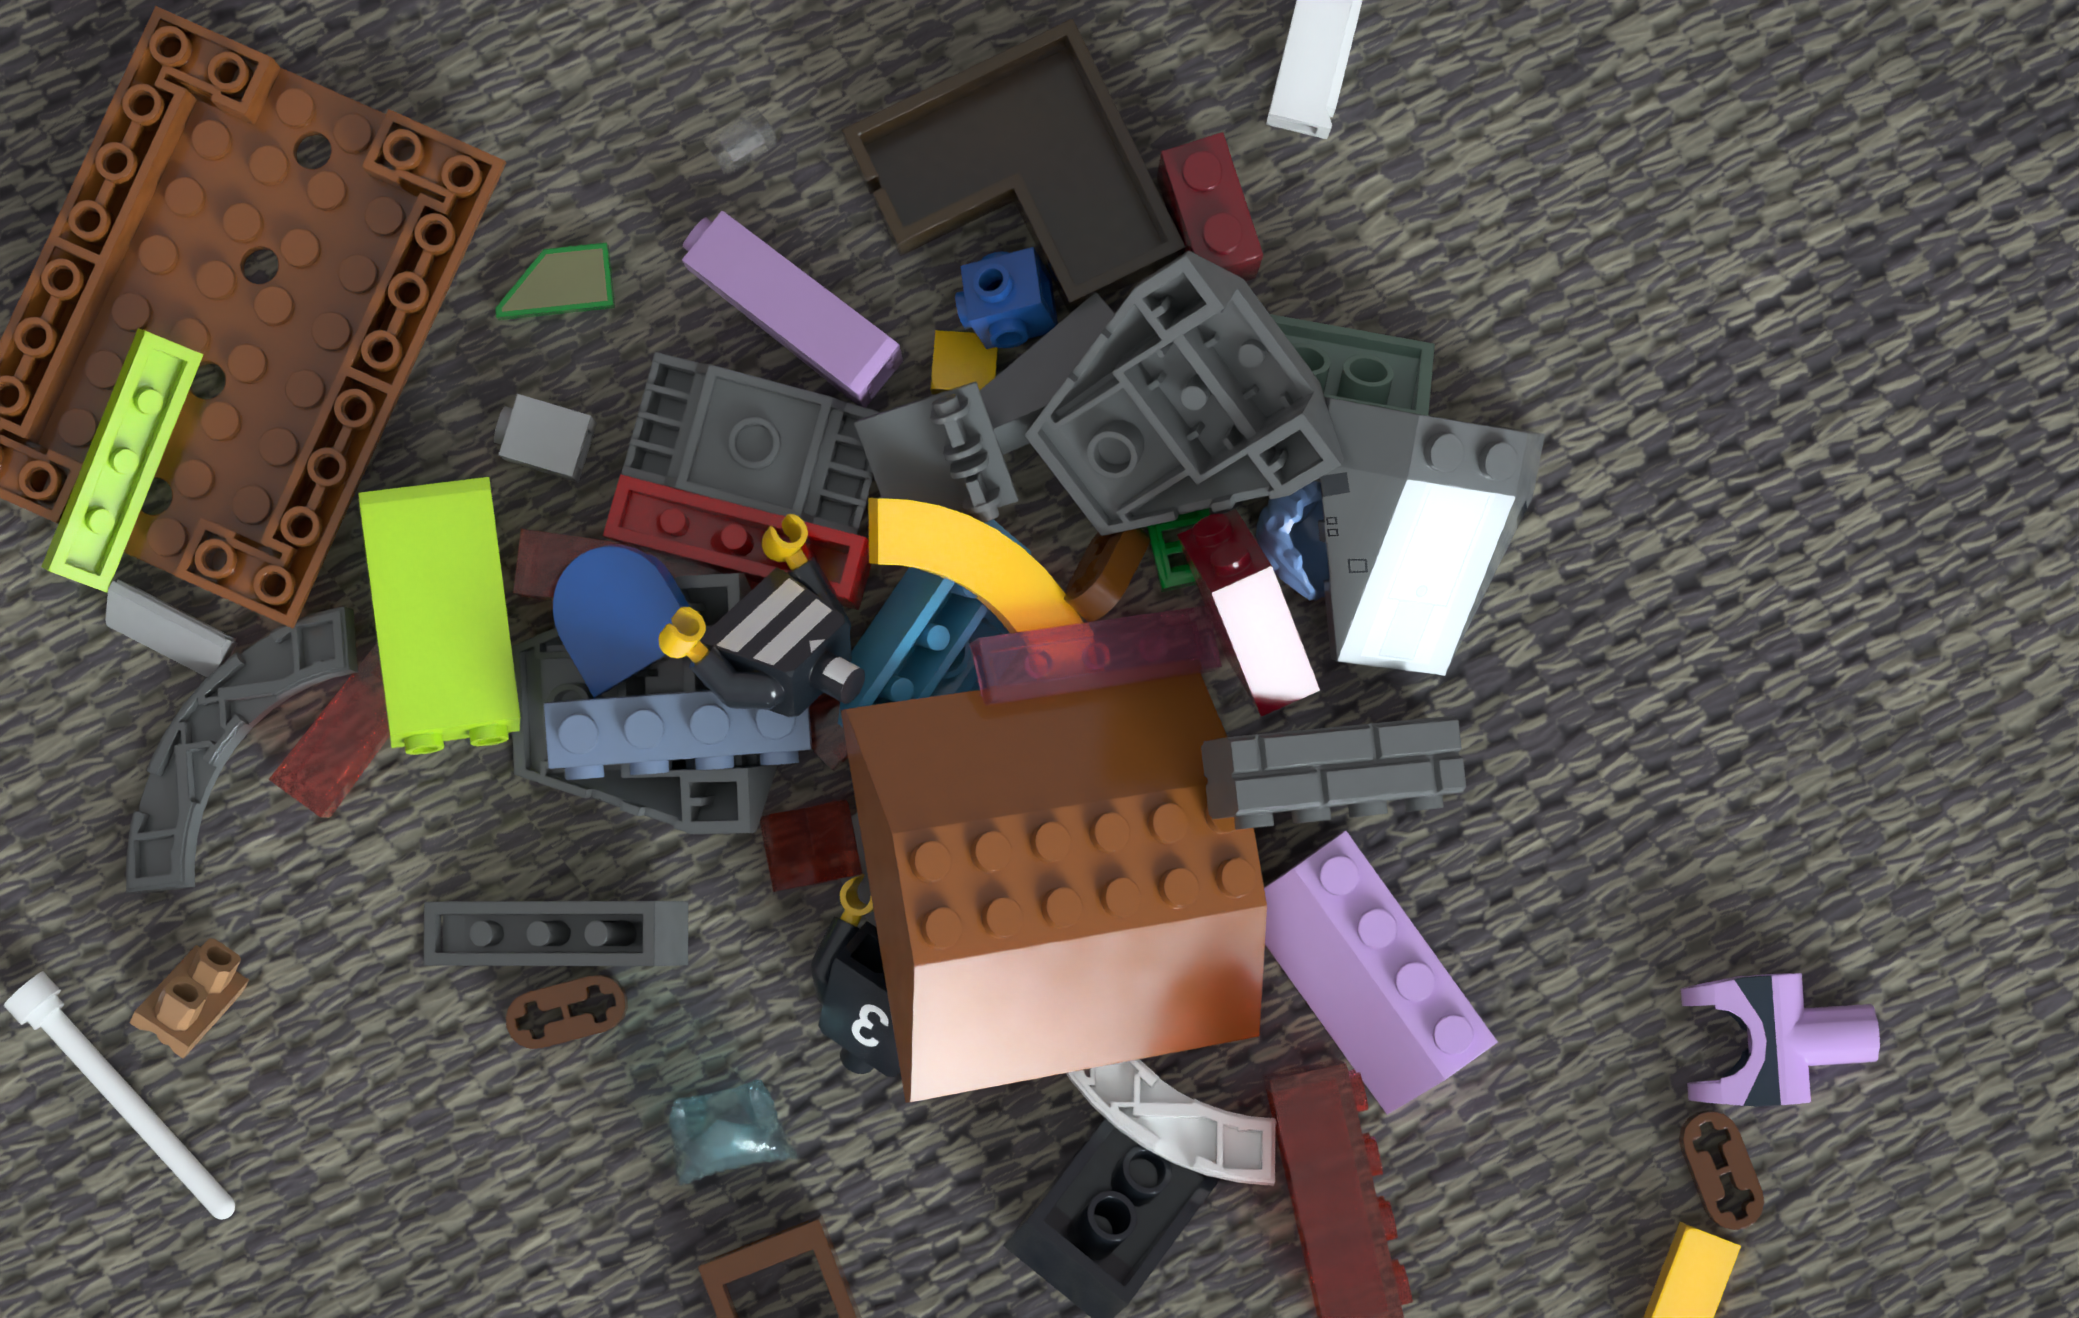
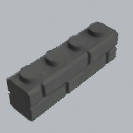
[1201,716,1466,830]

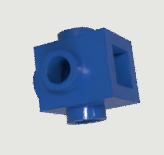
[955,247,1058,349]

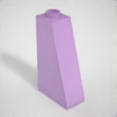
[682,211,903,408]

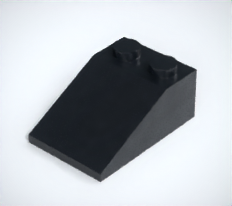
[1003,1117,1221,1318]

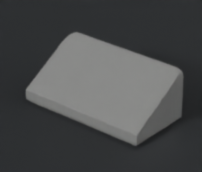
[105,580,238,677]

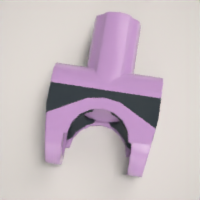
[1681,973,1880,1107]

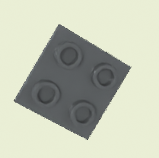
[854,381,1019,523]

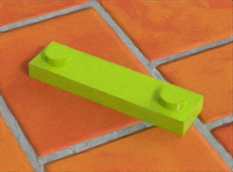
[41,328,204,593]

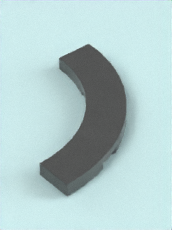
[126,607,358,894]

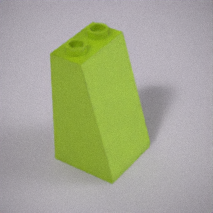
[358,477,521,755]

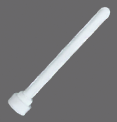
[4,971,235,1219]

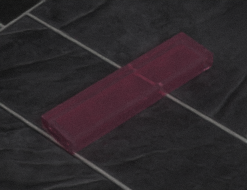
[970,606,1222,705]

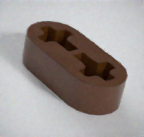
[1064,528,1150,622]
[506,975,628,1049]
[1679,1110,1764,1230]

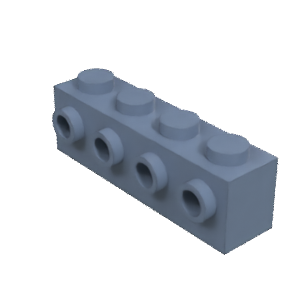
[544,690,812,780]

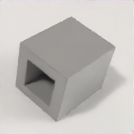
[494,394,597,483]

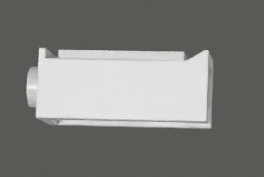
[1266,0,1362,139]

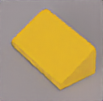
[1643,1222,1741,1318]

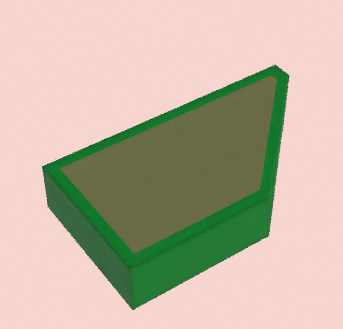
[495,242,615,320]

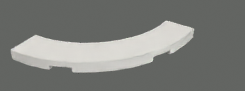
[1066,1059,1275,1186]

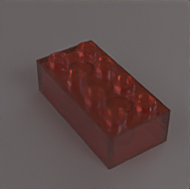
[1262,1059,1412,1318]

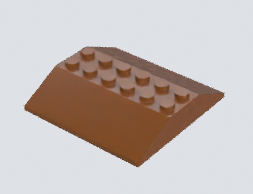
[840,659,1267,1103]

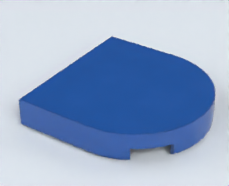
[553,544,690,698]

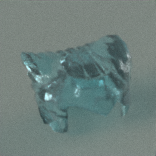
[669,1079,797,1187]

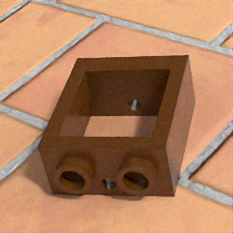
[698,1215,862,1318]

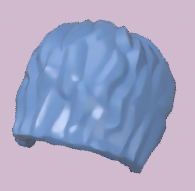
[1256,481,1330,601]

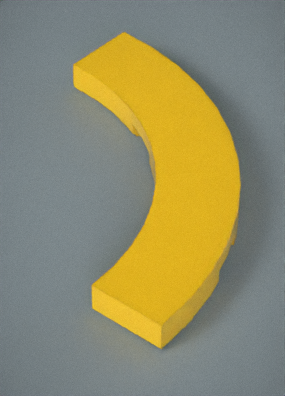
[868,498,1102,682]

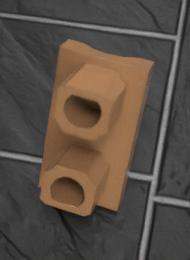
[130,938,249,1059]

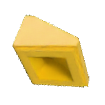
[931,330,998,394]

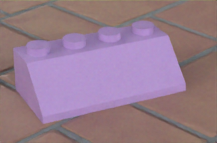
[1264,831,1498,1115]

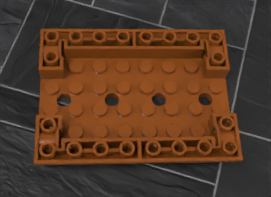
[0,6,506,628]

